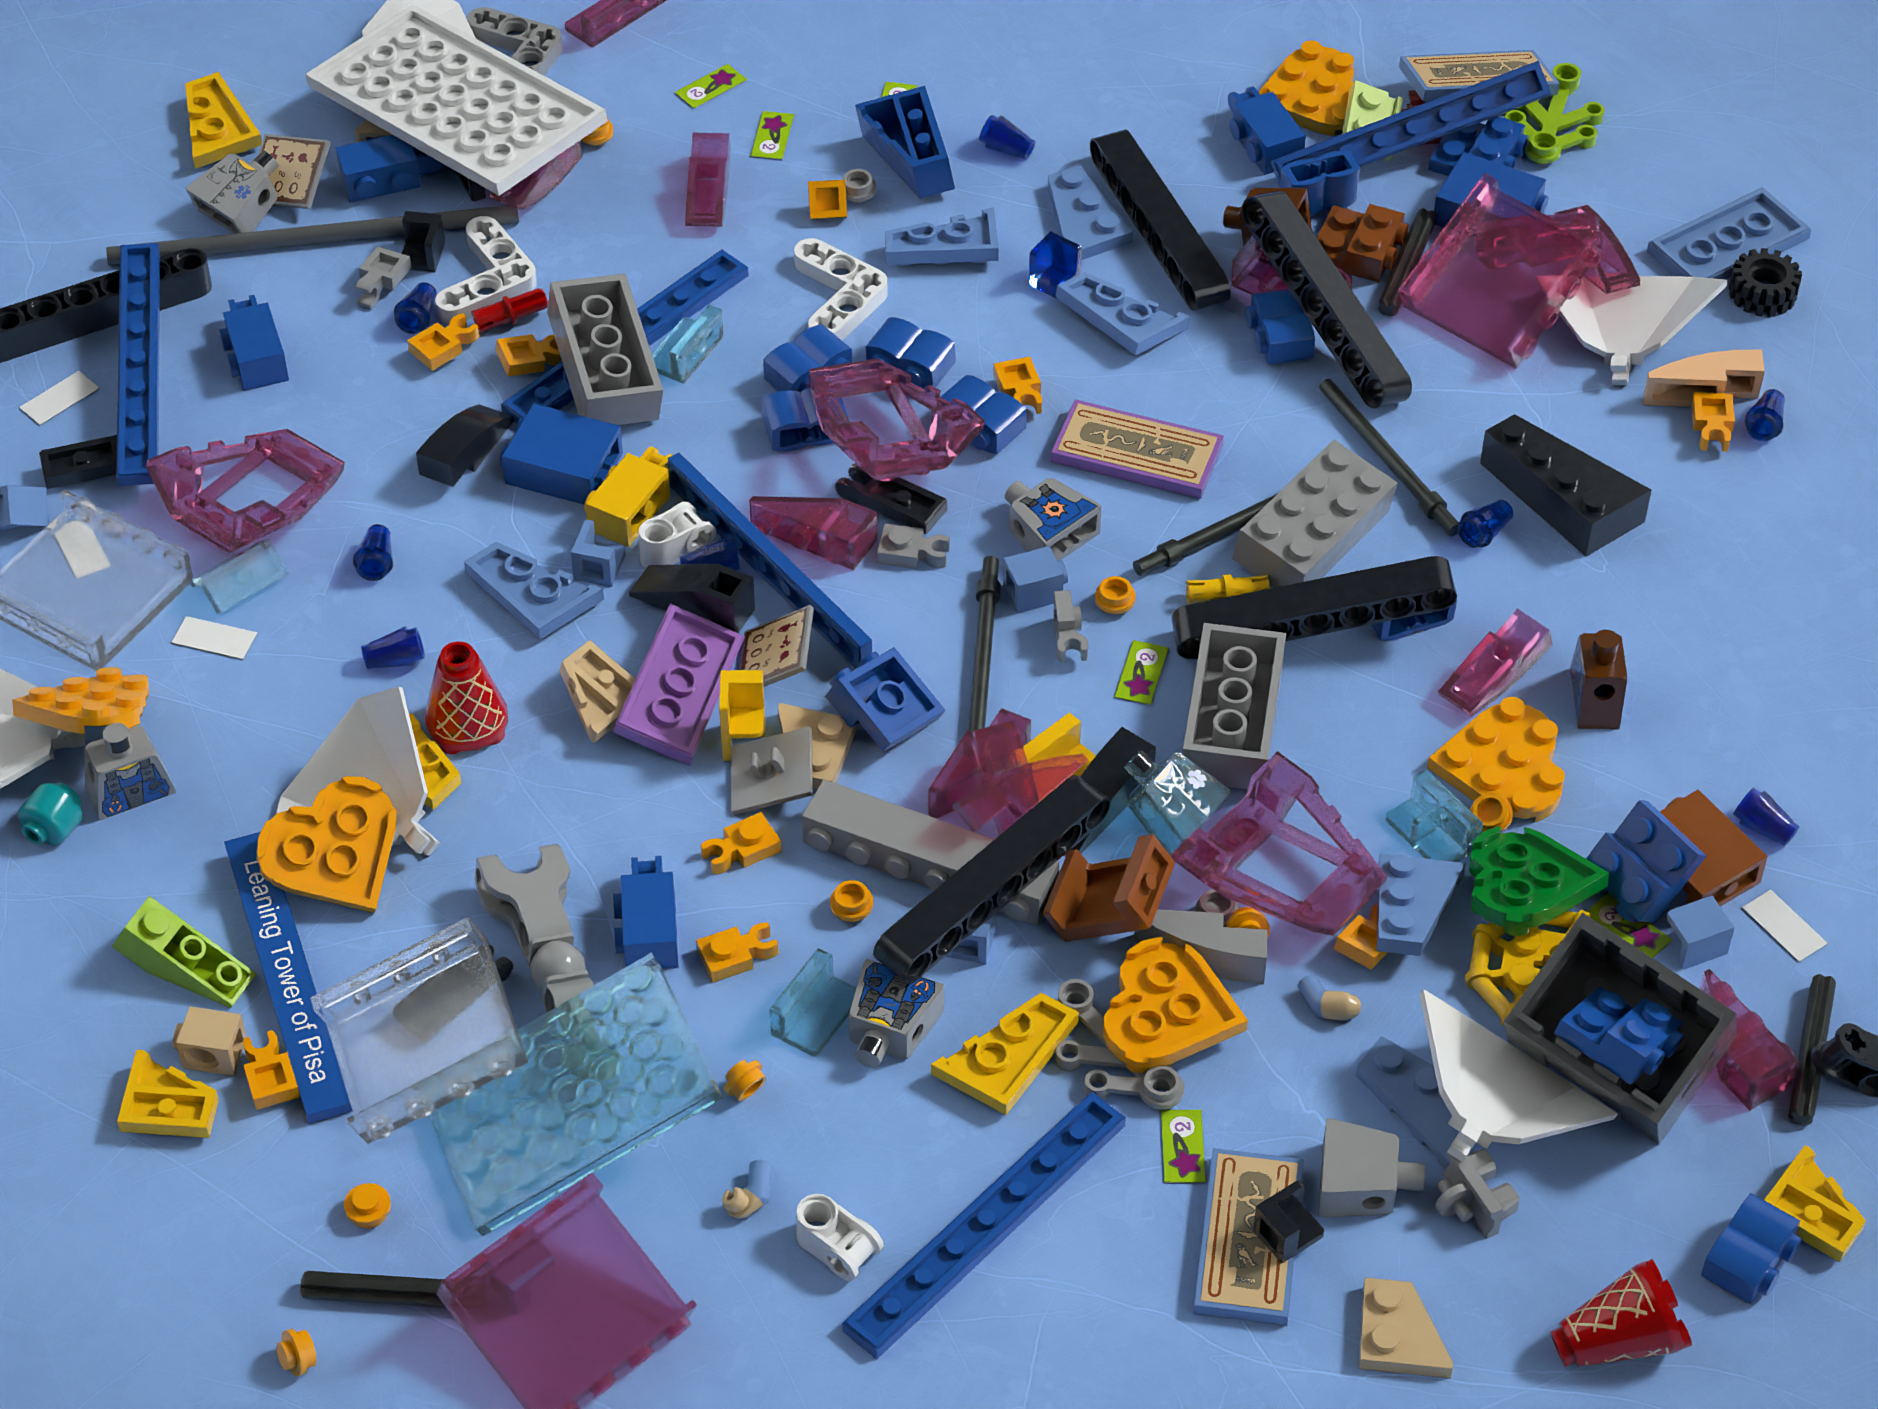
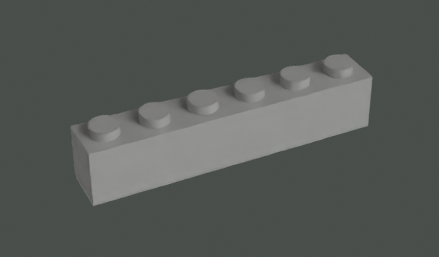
[802,779,1060,926]

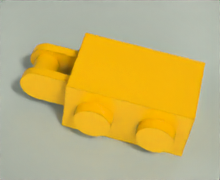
[584,446,673,547]

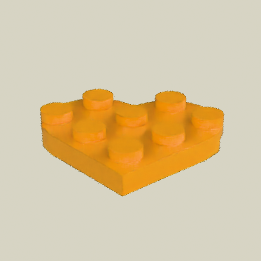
[1259,40,1354,136]
[12,667,149,734]
[1427,697,1565,822]
[256,776,397,913]
[1103,937,1248,1073]

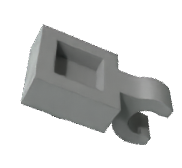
[355,246,411,309]
[1053,590,1088,662]

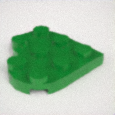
[1469,826,1609,936]

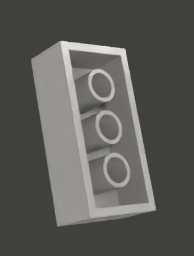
[547,274,663,425]
[1232,439,1398,588]
[1180,623,1286,792]

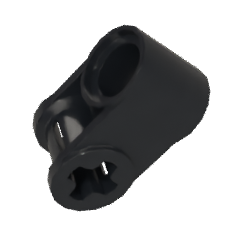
[1811,1023,1878,1097]

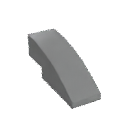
[1134,909,1267,984]

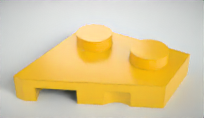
[117,1050,219,1138]
[1764,1145,1866,1262]

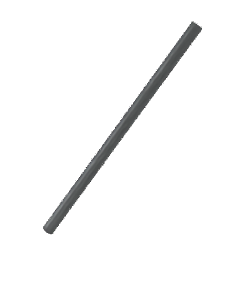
[106,204,519,266]

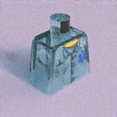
[1124,750,1231,856]

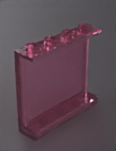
[1398,173,1603,369]
[436,1172,697,1409]

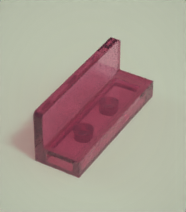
[565,0,667,48]

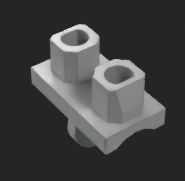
[1435,1149,1520,1239]

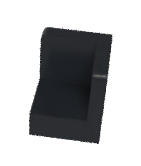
[401,211,445,272]
[1253,1180,1324,1264]

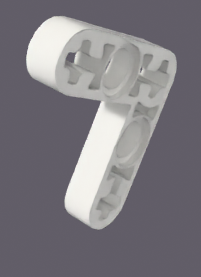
[435,216,537,324]
[794,238,888,341]

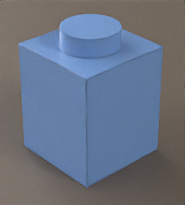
[1003,546,1068,613]

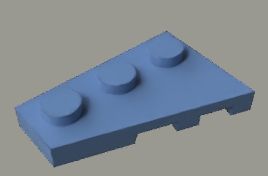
[1048,165,1133,265]
[885,207,999,266]
[1056,272,1190,356]
[464,542,604,640]
[1376,853,1466,956]
[1356,1036,1459,1170]

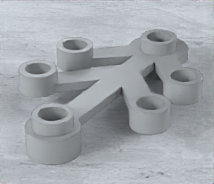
[1055,979,1184,1110]

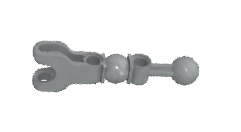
[474,844,627,1100]

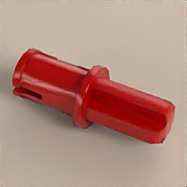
[471,288,548,334]

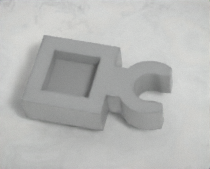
[877,524,950,569]

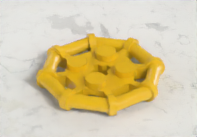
[1464,909,1590,1026]

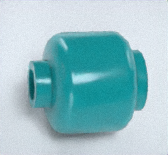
[18,782,83,845]

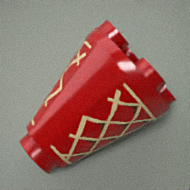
[425,641,508,754]
[1550,1259,1692,1367]

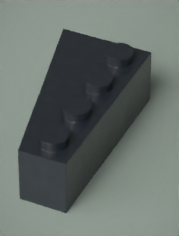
[1480,414,1652,557]

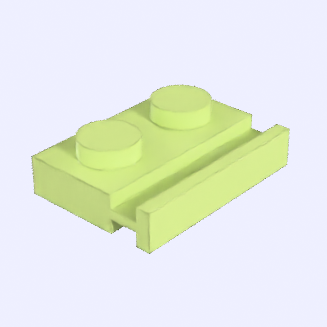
[1342,80,1403,161]

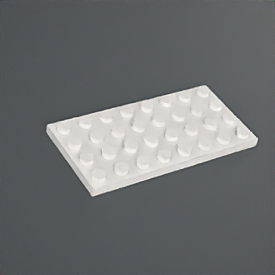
[305,5,608,196]

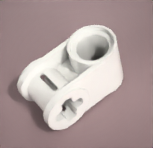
[639,502,716,568]
[796,1194,884,1281]

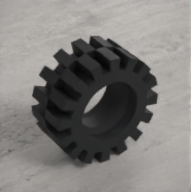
[1729,248,1802,317]

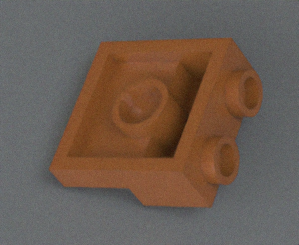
[1317,204,1409,282]

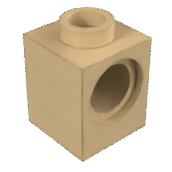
[173,1006,247,1076]

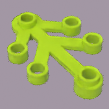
[1504,63,1605,164]

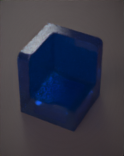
[1029,231,1082,300]

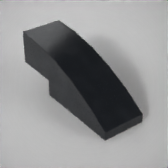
[416,404,514,487]
[1071,727,1156,854]

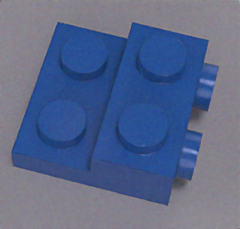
[1428,116,1529,176]
[825,647,946,752]
[1586,800,1707,923]
[1554,986,1684,1085]

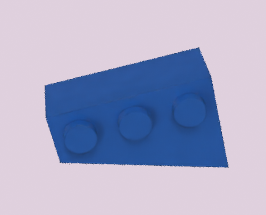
[855,86,955,199]

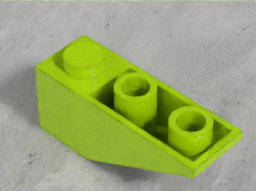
[112,896,257,1008]

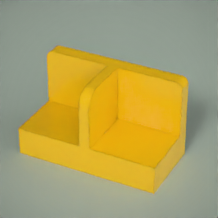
[719,670,766,761]

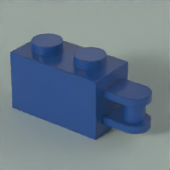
[1228,86,1306,175]
[335,135,445,203]
[219,295,289,391]
[613,856,679,971]

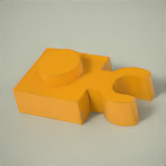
[407,313,479,371]
[495,334,562,376]
[993,356,1042,414]
[1691,392,1735,452]
[700,812,782,875]
[1334,904,1388,970]
[696,922,779,983]
[243,1030,300,1110]

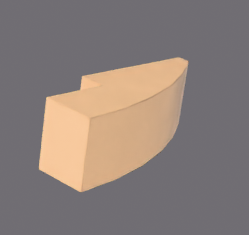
[1643,349,1765,407]

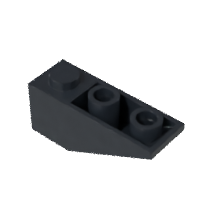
[629,564,755,633]

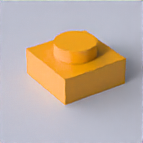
[808,179,847,219]

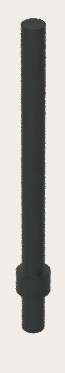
[1319,378,1462,537]
[1133,493,1278,576]
[967,556,1001,755]

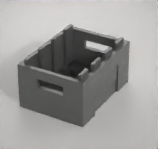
[1504,913,1737,1145]

